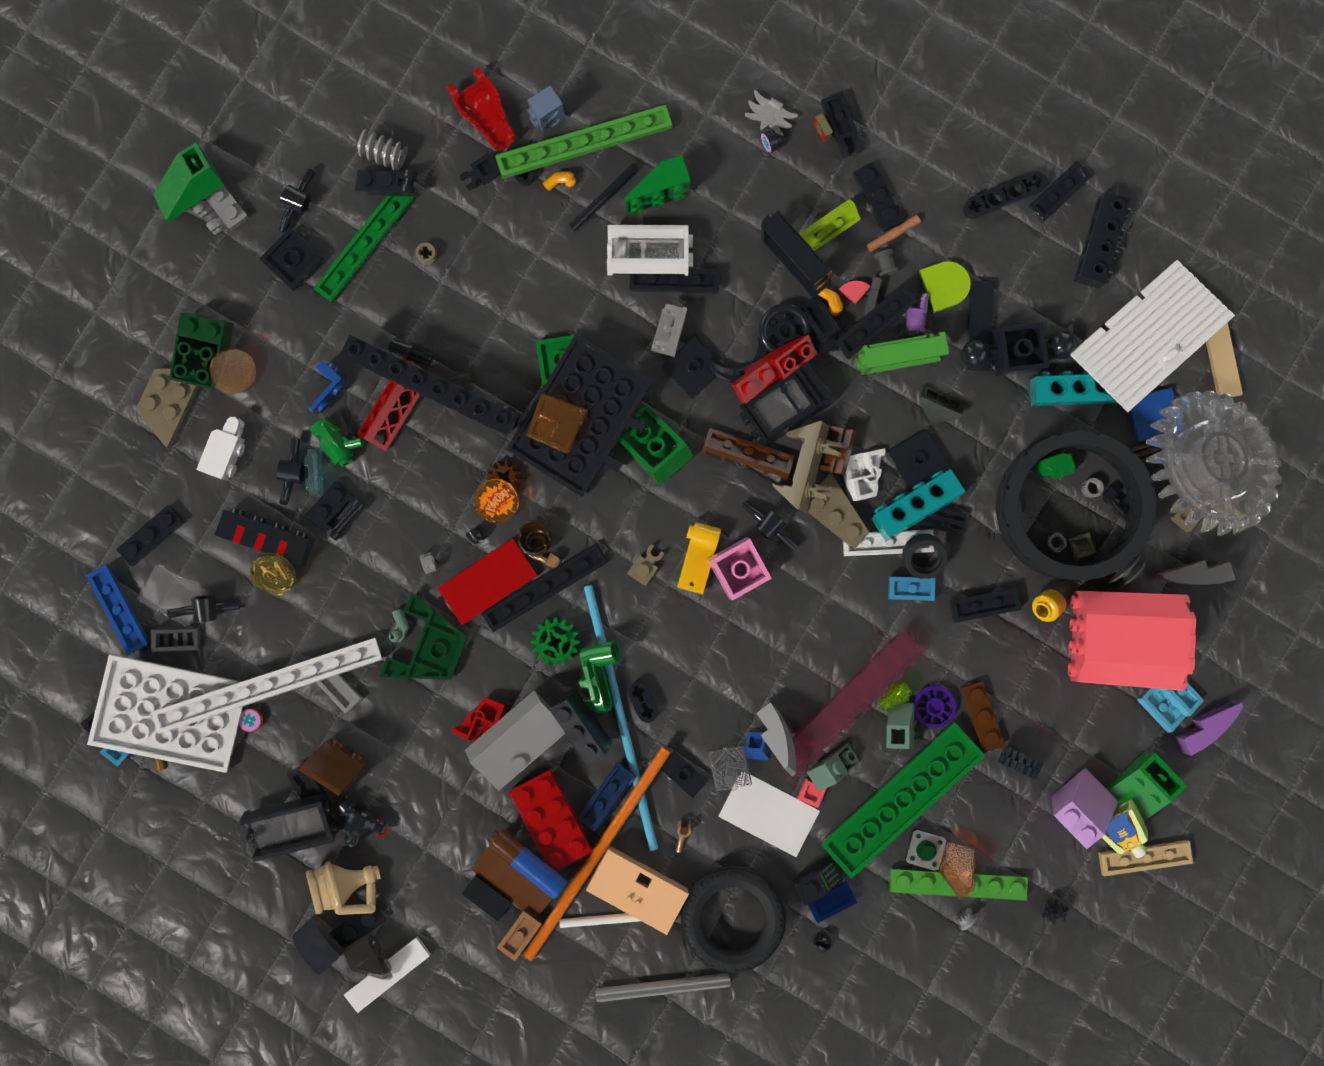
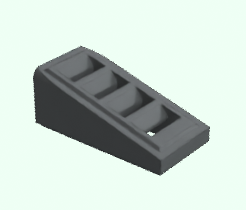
[151,627,199,653]

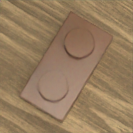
[497,909,543,961]

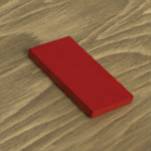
[438,538,538,625]

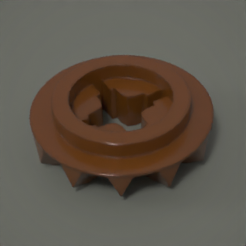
[487,460,523,494]

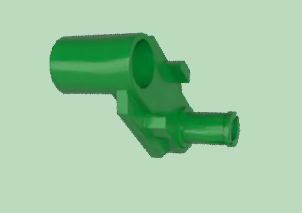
[579,641,621,713]

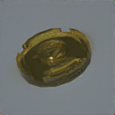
[250,553,296,595]

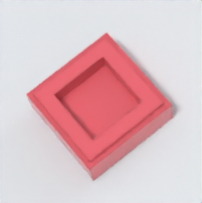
[797,778,827,808]

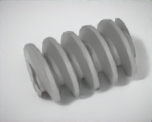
[357,128,408,171]

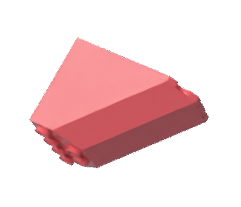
[1068,591,1196,691]

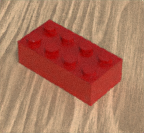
[509,767,593,871]

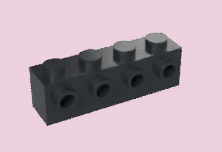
[1073,191,1131,289]

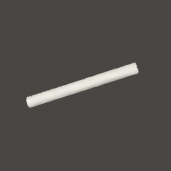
[559,913,640,928]

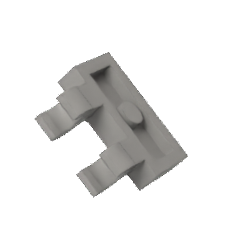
[192,186,249,236]

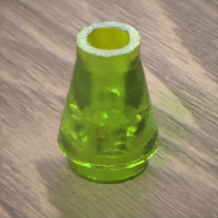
[877,681,912,712]

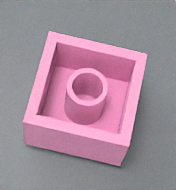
[707,537,772,601]

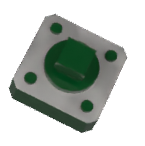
[904,828,946,871]

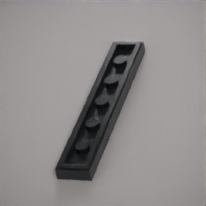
[481,543,608,632]

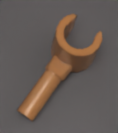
[528,553,561,568]
[676,820,691,853]

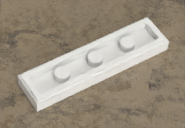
[843,529,934,556]
[344,936,431,1013]

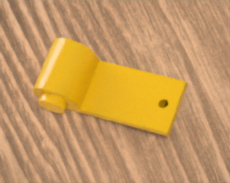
[677,522,721,595]

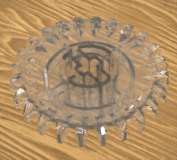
[1146,390,1282,536]

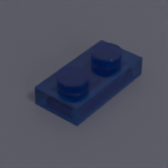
[808,881,858,923]

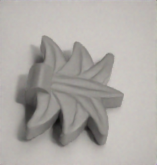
[745,90,798,137]

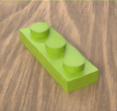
[799,199,861,251]

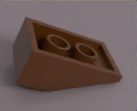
[299,738,368,795]

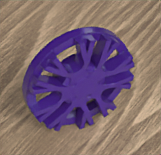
[913,686,956,728]

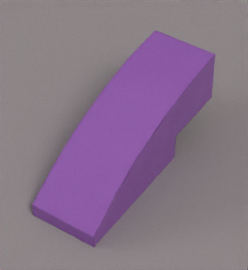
[1175,701,1243,756]

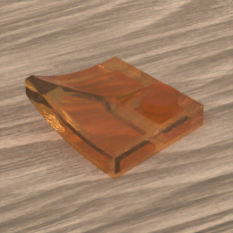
[526,393,588,453]

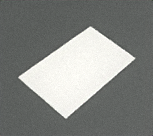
[718,771,820,857]

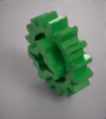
[530,617,580,667]

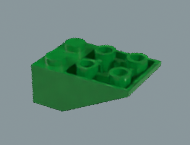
[153,142,224,222]
[624,155,690,214]
[1106,750,1187,821]

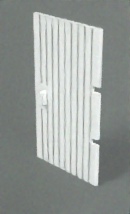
[1071,260,1235,412]

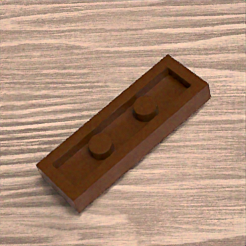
[960,681,1005,753]

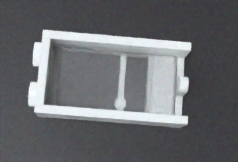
[607,225,693,276]

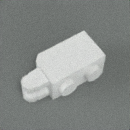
[196,417,245,481]

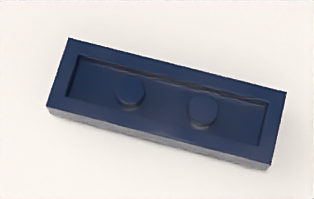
[578,762,637,832]

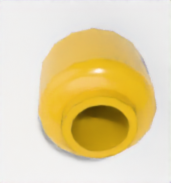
[1032,589,1067,622]

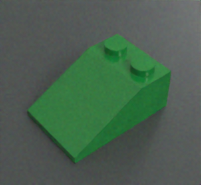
[618,404,693,486]

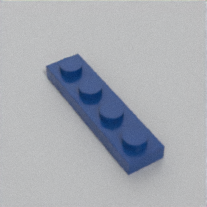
[86,565,150,655]

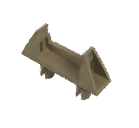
[772,421,844,513]

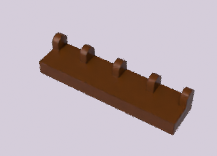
[701,428,795,481]

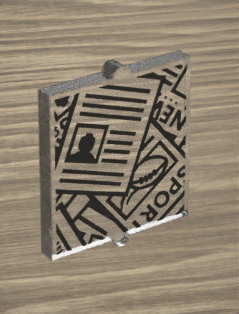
[708,746,752,791]

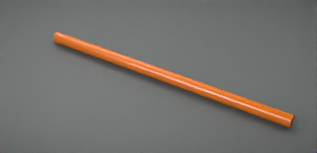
[523,746,671,961]

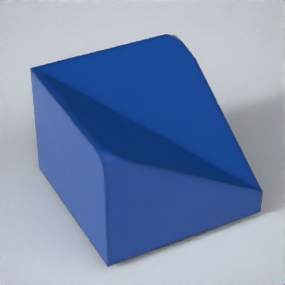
[743,732,772,760]

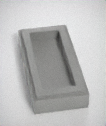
[316,674,363,714]

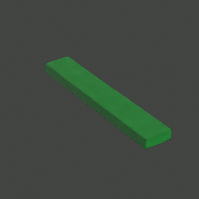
[313,196,415,303]

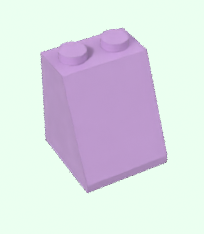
[1051,768,1118,849]

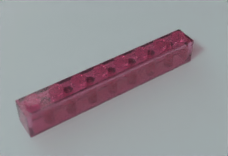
[772,631,923,778]

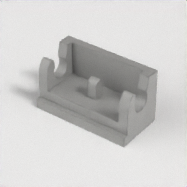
[651,304,687,357]

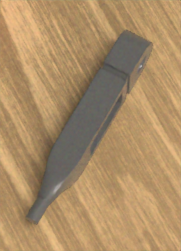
[863,276,882,316]

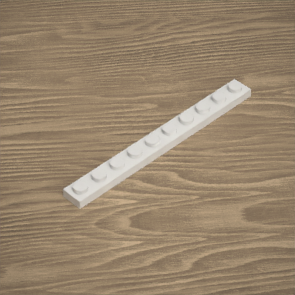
[152,638,383,734]

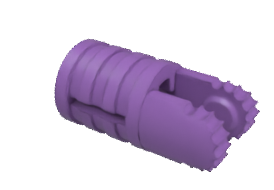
[905,293,929,335]

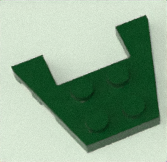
[380,593,468,680]

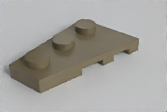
[807,473,869,550]

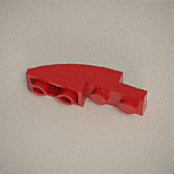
[732,335,818,404]

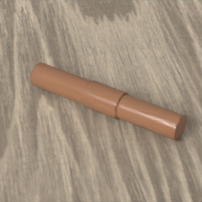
[867,215,921,252]

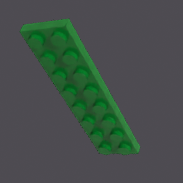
[820,721,985,879]

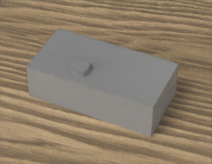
[465,690,565,791]

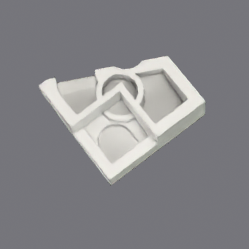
[843,448,885,502]

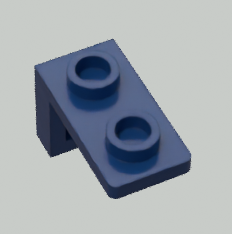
[309,361,347,415]

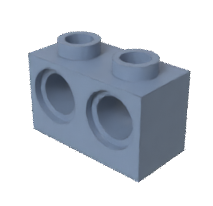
[527,86,565,134]

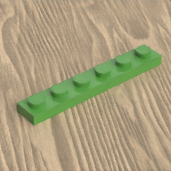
[889,868,1028,901]

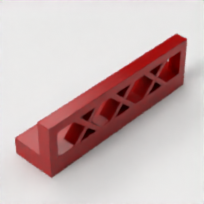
[357,358,424,451]

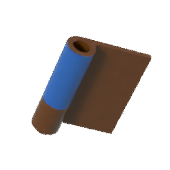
[471,829,568,917]

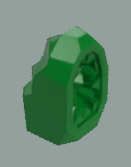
[1033,451,1075,479]

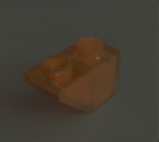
[939,842,977,900]

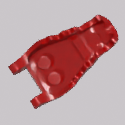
[446,66,515,151]

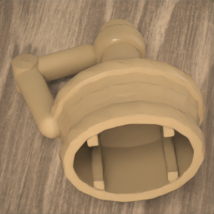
[305,861,381,915]

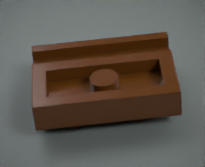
[818,425,857,475]

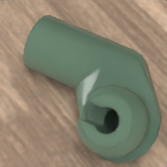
[389,609,409,643]

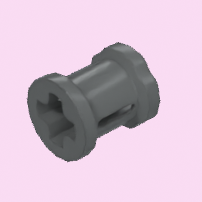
[874,249,899,277]

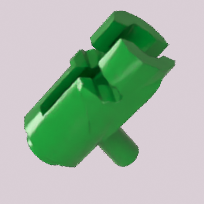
[310,416,364,467]

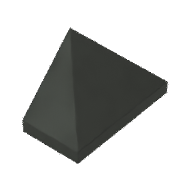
[919,385,965,425]

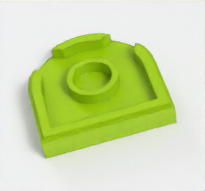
[919,261,971,313]

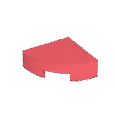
[839,281,871,304]

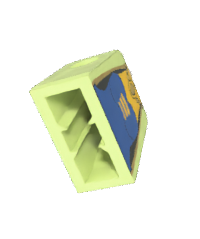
[1102,799,1148,858]

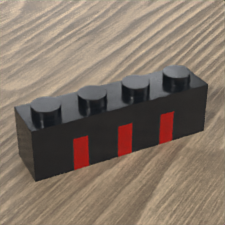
[214,507,314,566]

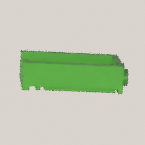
[855,332,949,375]

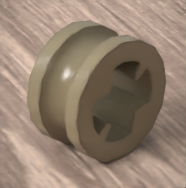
[415,243,437,265]

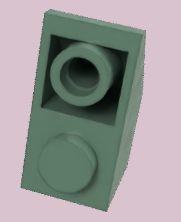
[886,702,914,749]
[807,743,860,791]

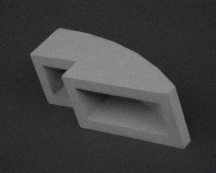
[1154,560,1236,585]
[756,702,796,777]

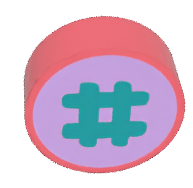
[239,708,263,732]

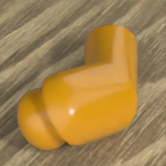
[542,171,577,191]
[818,288,843,317]

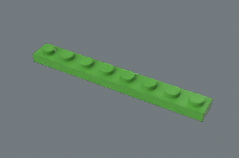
[495,105,673,179]

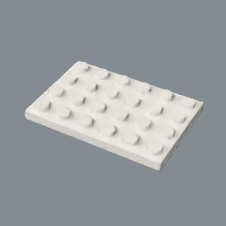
[87,654,243,773]

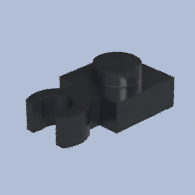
[459,153,501,191]

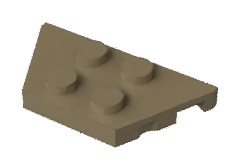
[135,368,199,448]

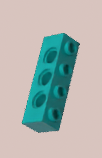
[1030,371,1118,406]
[871,469,966,542]

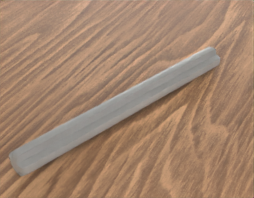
[595,973,731,1002]

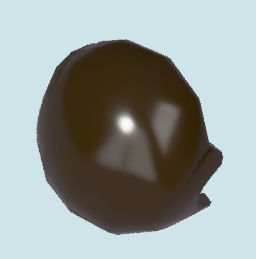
[518,520,552,557]

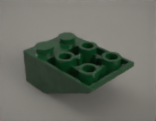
[169,313,234,389]

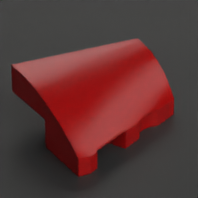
[451,697,511,742]

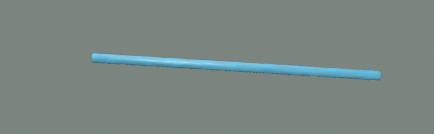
[584,585,658,851]

